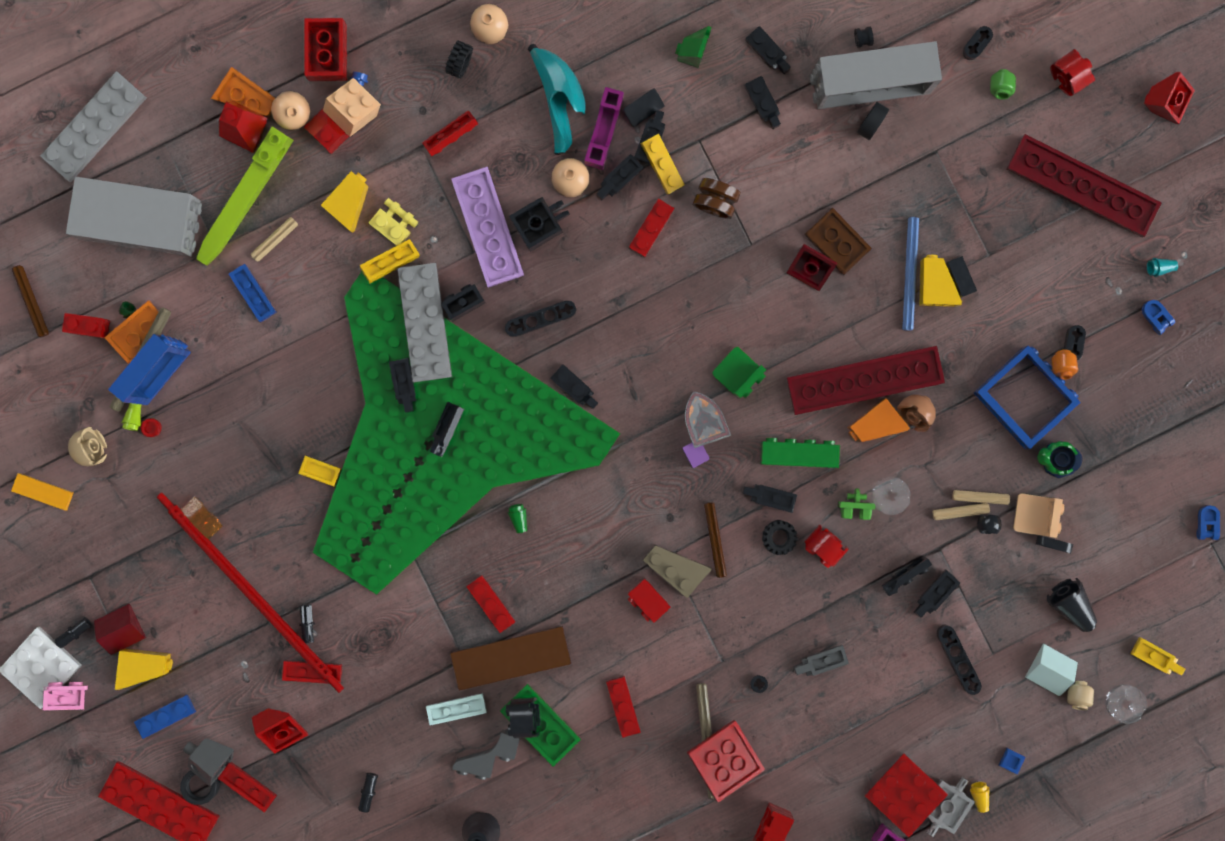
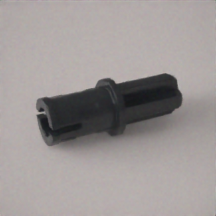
[299,604,315,643]
[54,617,92,648]
[358,772,378,813]

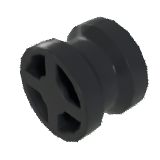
[854,26,874,48]

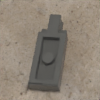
[793,645,849,676]

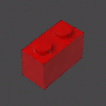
[62,313,110,339]
[628,577,671,623]

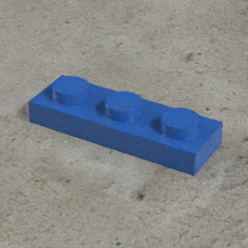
[229,264,277,323]
[134,695,196,739]

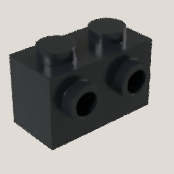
[441,284,486,322]

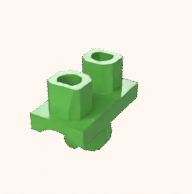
[838,488,875,520]

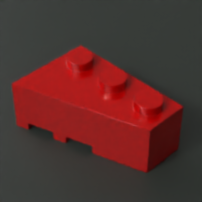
[753,802,795,841]

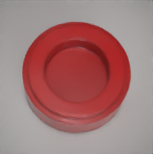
[141,418,162,437]

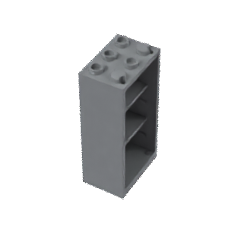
[810,41,942,110]
[66,177,202,257]

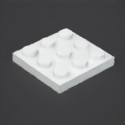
[0,627,81,709]

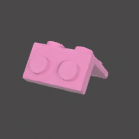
[42,682,88,710]

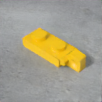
[1130,637,1186,676]

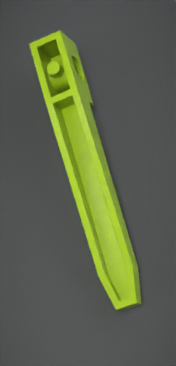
[196,126,294,266]

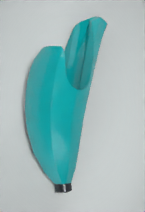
[528,44,586,155]

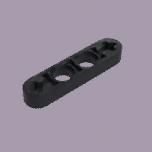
[505,301,576,337]
[936,625,982,695]

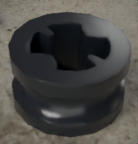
[750,675,768,693]

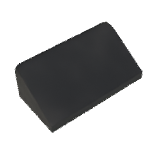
[623,88,665,128]
[946,256,977,298]

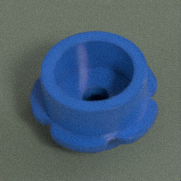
[350,71,368,86]

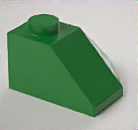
[675,26,712,68]

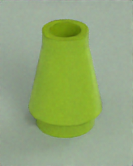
[121,403,142,431]

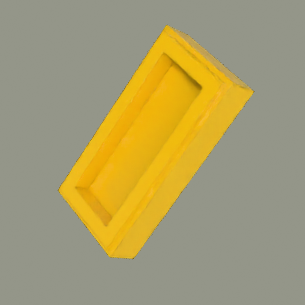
[298,456,342,487]

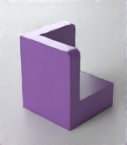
[682,443,709,468]

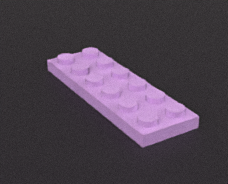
[451,167,524,288]

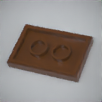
[804,207,872,275]

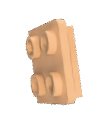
[1013,494,1064,538]

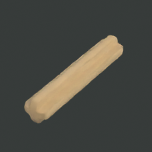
[251,217,298,262]
[952,490,1010,505]
[932,503,990,520]

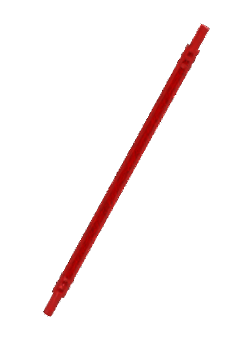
[156,493,344,693]

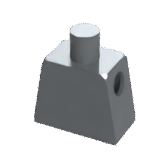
[183,739,234,787]

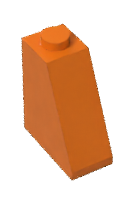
[847,398,910,442]

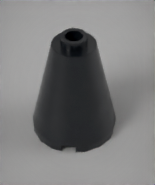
[1046,578,1097,632]
[462,812,500,841]

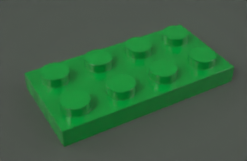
[500,683,581,767]

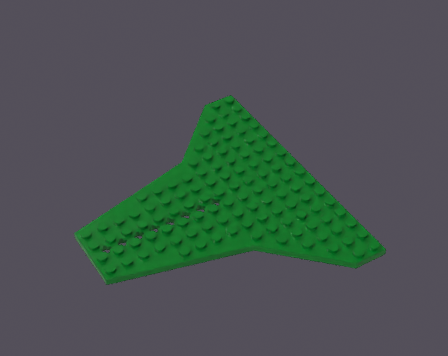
[313,271,620,595]

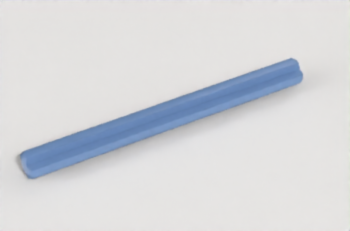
[902,217,919,331]

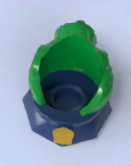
[1037,441,1083,478]

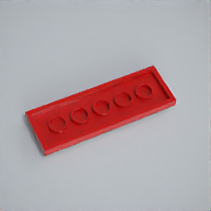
[98,761,220,841]

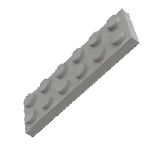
[40,71,147,182]
[397,263,452,383]

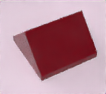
[786,244,837,291]
[94,604,146,655]

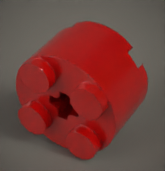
[1050,49,1095,96]
[804,524,849,568]

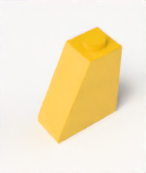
[321,171,368,233]
[919,255,962,307]
[115,649,173,690]

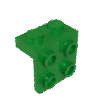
[712,347,766,399]

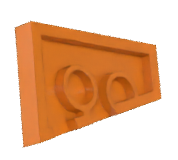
[211,67,275,117]
[104,300,159,364]

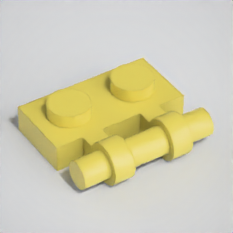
[369,198,418,246]

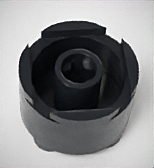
[506,697,541,739]

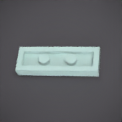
[426,693,487,725]

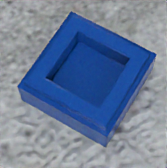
[999,748,1026,775]

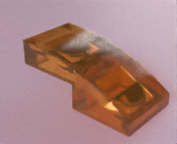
[181,496,223,539]

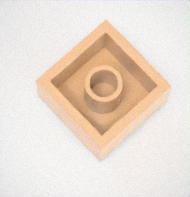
[323,78,381,137]

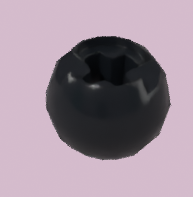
[977,515,1002,534]

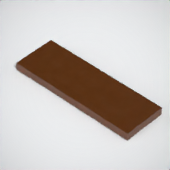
[450,626,571,691]

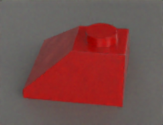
[1144,72,1195,124]
[219,101,268,153]
[304,109,349,154]
[251,708,308,754]

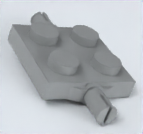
[927,777,975,837]

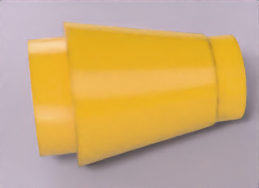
[970,782,990,813]

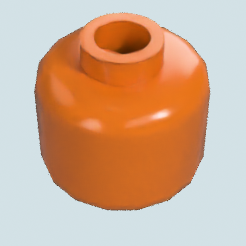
[1051,350,1078,380]

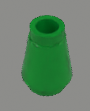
[508,504,527,533]

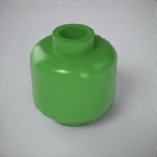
[990,69,1016,100]

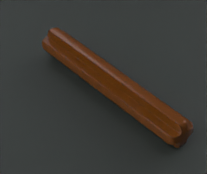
[12,265,49,338]
[704,502,727,578]

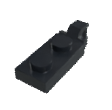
[745,26,791,74]
[744,76,781,129]
[634,110,665,165]
[596,154,644,201]
[389,358,416,413]
[550,364,598,409]
[429,402,464,457]
[742,484,797,513]
[881,556,932,596]
[913,569,960,618]

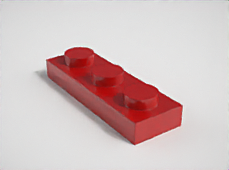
[422,110,478,157]
[629,198,675,258]
[466,575,516,633]
[282,660,342,684]
[606,676,641,738]
[218,762,277,813]

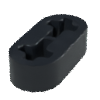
[963,26,993,60]
[1063,325,1086,360]
[1035,535,1073,554]

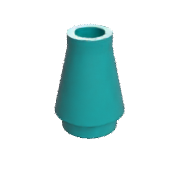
[1147,258,1178,277]

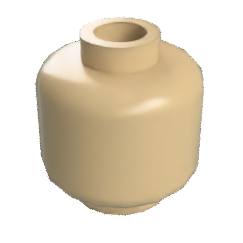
[1067,681,1094,710]

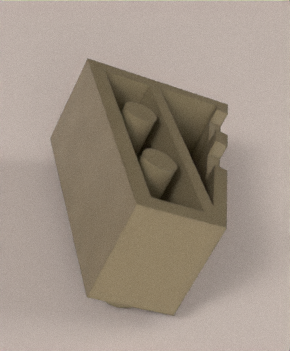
[643,545,712,598]

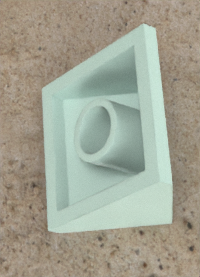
[1025,644,1078,696]

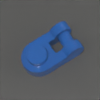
[1142,300,1176,335]
[1196,505,1220,540]

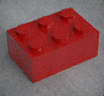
[304,18,347,81]

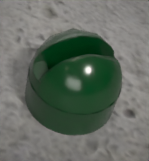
[118,301,136,318]

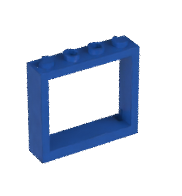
[108,334,191,405]
[973,345,1081,449]

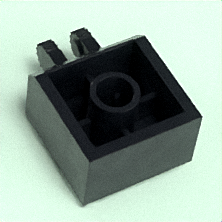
[509,197,570,252]

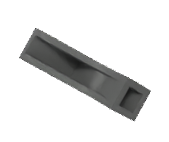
[452,729,520,780]

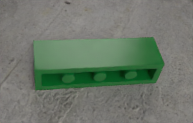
[760,438,840,468]

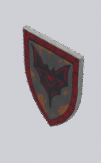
[685,392,731,448]

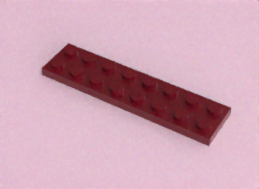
[1006,134,1162,238]
[786,346,945,415]

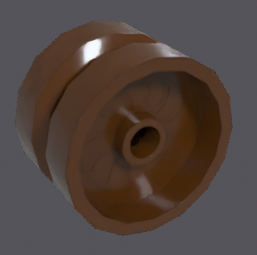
[692,178,741,219]

